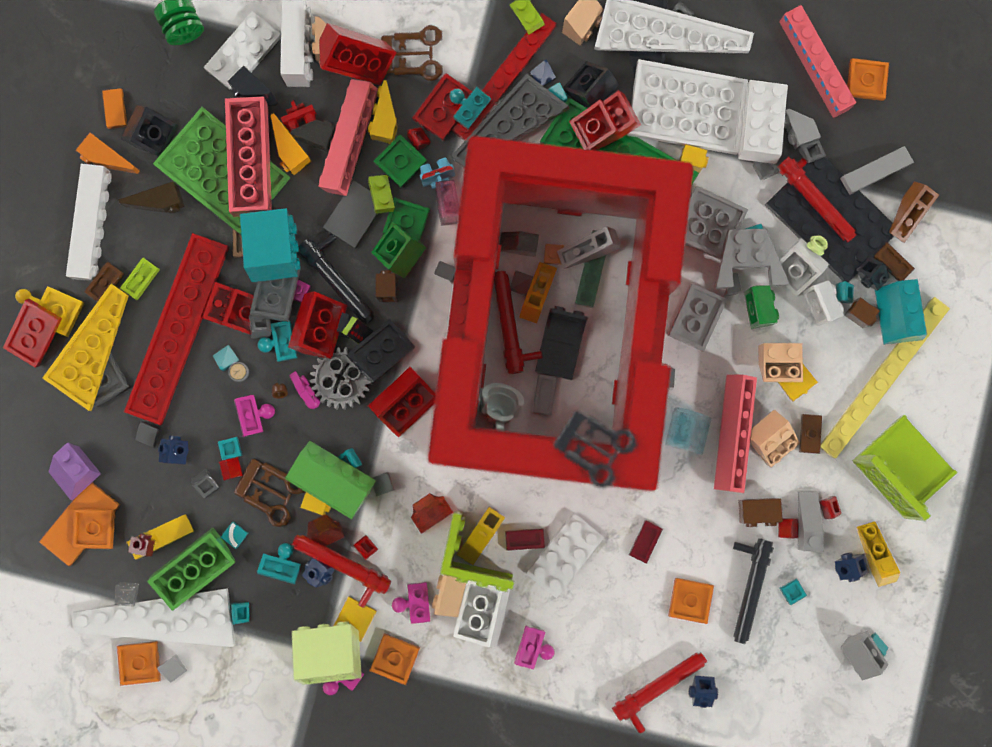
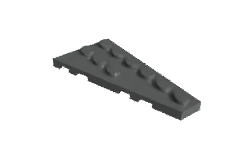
[451,74,569,168]

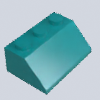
[874,279,927,345]

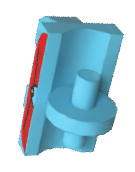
[420,158,455,192]

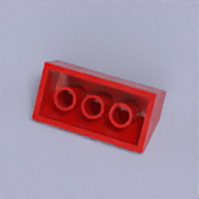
[319,23,397,85]

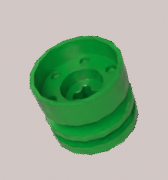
[154,0,204,45]

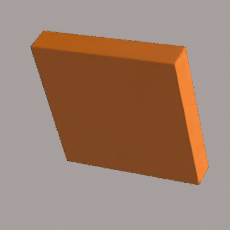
[847,58,889,101]
[72,509,115,549]
[668,578,714,624]
[370,633,420,685]
[117,641,161,686]

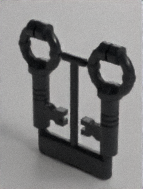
[553,410,638,488]

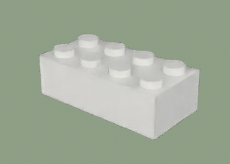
[281,0,314,87]
[738,80,788,164]

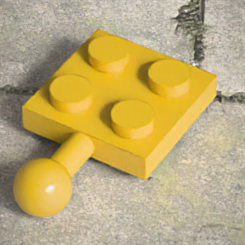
[15,286,85,337]

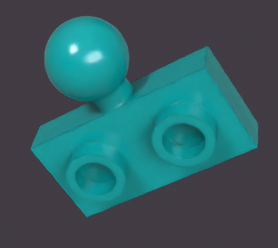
[450,87,491,130]
[257,320,297,362]
[257,543,301,584]

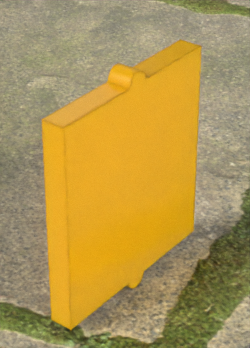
[778,364,818,402]
[333,596,377,642]

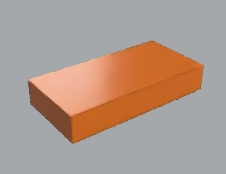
[102,88,127,129]

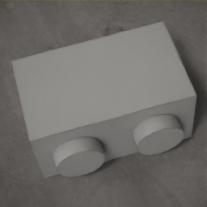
[841,631,888,680]

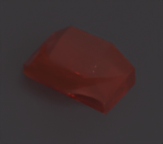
[411,493,453,534]
[306,514,344,546]

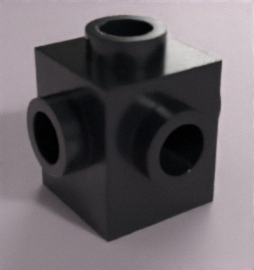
[856,257,890,291]

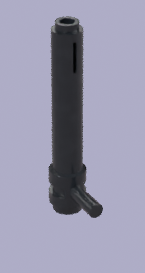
[298,233,375,324]
[733,538,774,644]

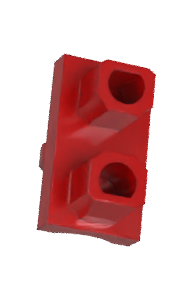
[281,100,317,135]

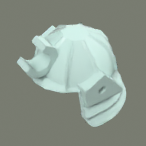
[480,383,524,431]

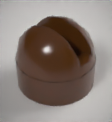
[272,383,288,399]

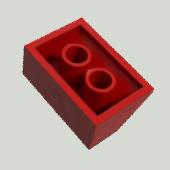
[288,291,347,359]
[368,367,435,438]

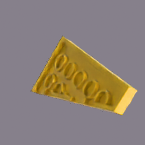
[43,284,129,411]

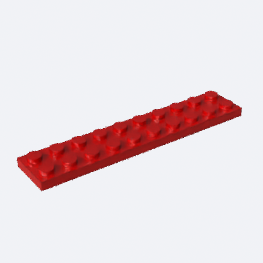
[124,233,229,425]

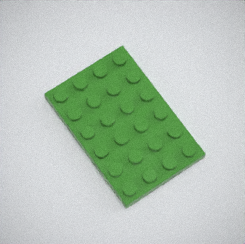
[153,107,290,236]

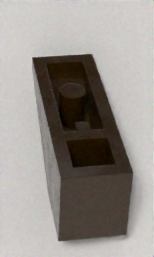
[118,181,185,213]

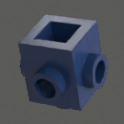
[158,436,189,464]
[835,552,870,582]
[302,558,335,587]
[688,676,718,708]

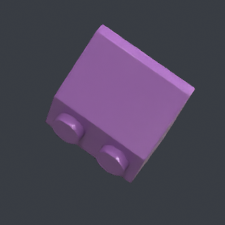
[49,442,101,500]

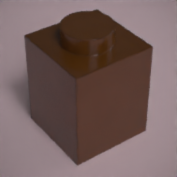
[844,297,879,328]

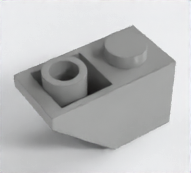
[784,109,821,150]

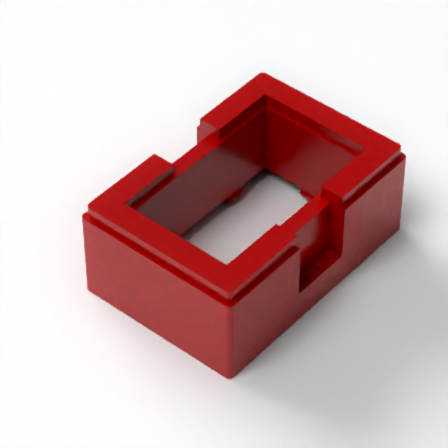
[427,136,694,492]

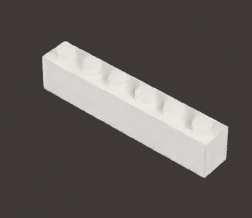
[66,164,111,281]

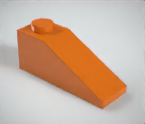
[76,133,140,174]

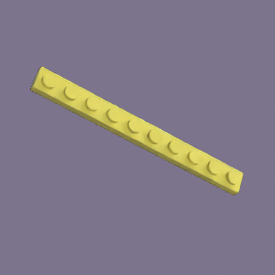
[820,297,950,458]

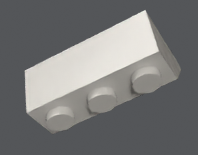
[453,580,510,648]

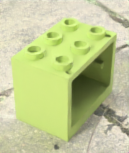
[292,622,362,685]

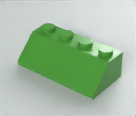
[285,441,376,519]
[147,528,236,611]

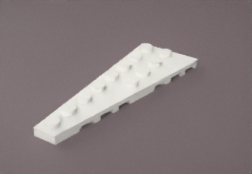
[594,0,754,53]
[72,588,235,647]

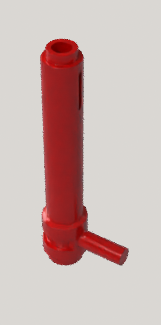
[777,157,856,242]
[494,271,543,374]
[292,534,391,608]
[612,652,707,733]

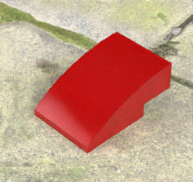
[569,90,641,151]
[201,282,254,335]

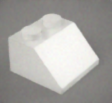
[780,238,829,296]
[803,280,844,326]

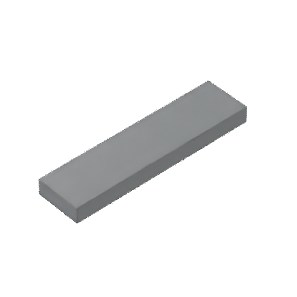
[840,146,914,195]

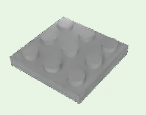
[685,186,748,260]

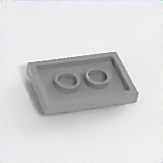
[668,284,728,351]

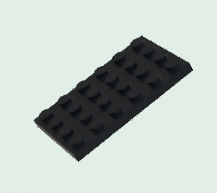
[765,157,894,282]

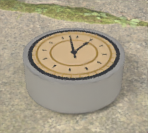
[228,362,249,382]

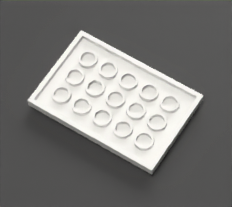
[627,59,748,155]

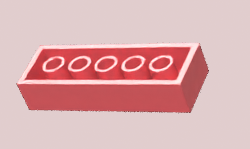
[225,97,272,217]

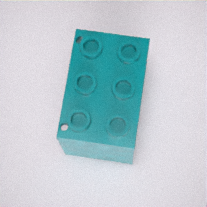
[240,208,300,282]

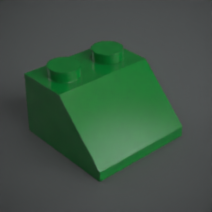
[371,222,426,278]
[744,285,779,329]

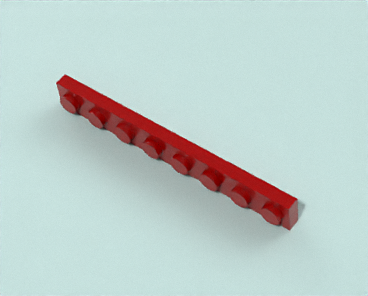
[452,13,557,141]

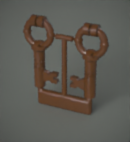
[381,25,443,81]
[234,459,305,527]

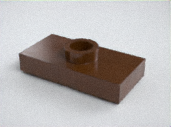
[873,242,915,281]
[799,414,822,454]

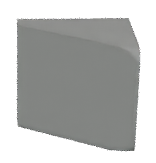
[157,655,187,683]

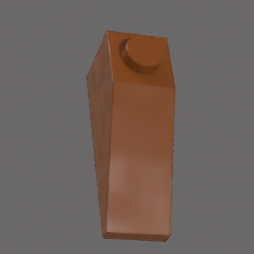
[889,181,939,243]

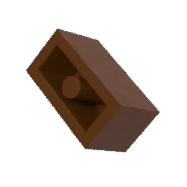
[376,270,398,302]
[738,498,783,527]

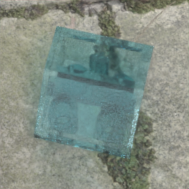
[665,407,712,455]

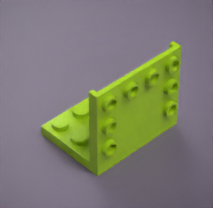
[852,415,958,521]
[440,510,514,592]

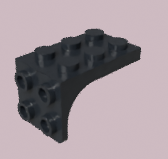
[535,306,588,381]

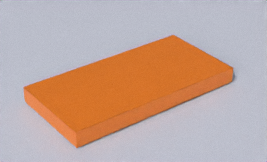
[39,482,120,566]

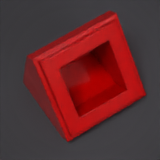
[407,127,431,151]
[219,457,243,481]
[819,496,842,519]
[778,518,798,539]
[353,535,378,560]

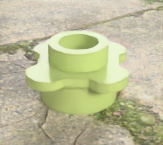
[807,236,828,256]

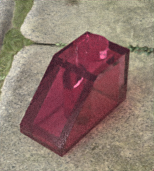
[435,180,460,226]

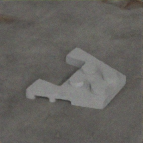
[714,229,789,289]

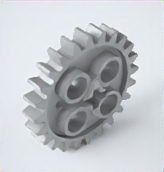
[310,347,372,410]

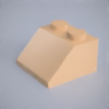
[562,0,604,45]

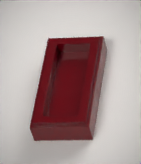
[629,520,663,564]
[505,528,545,551]

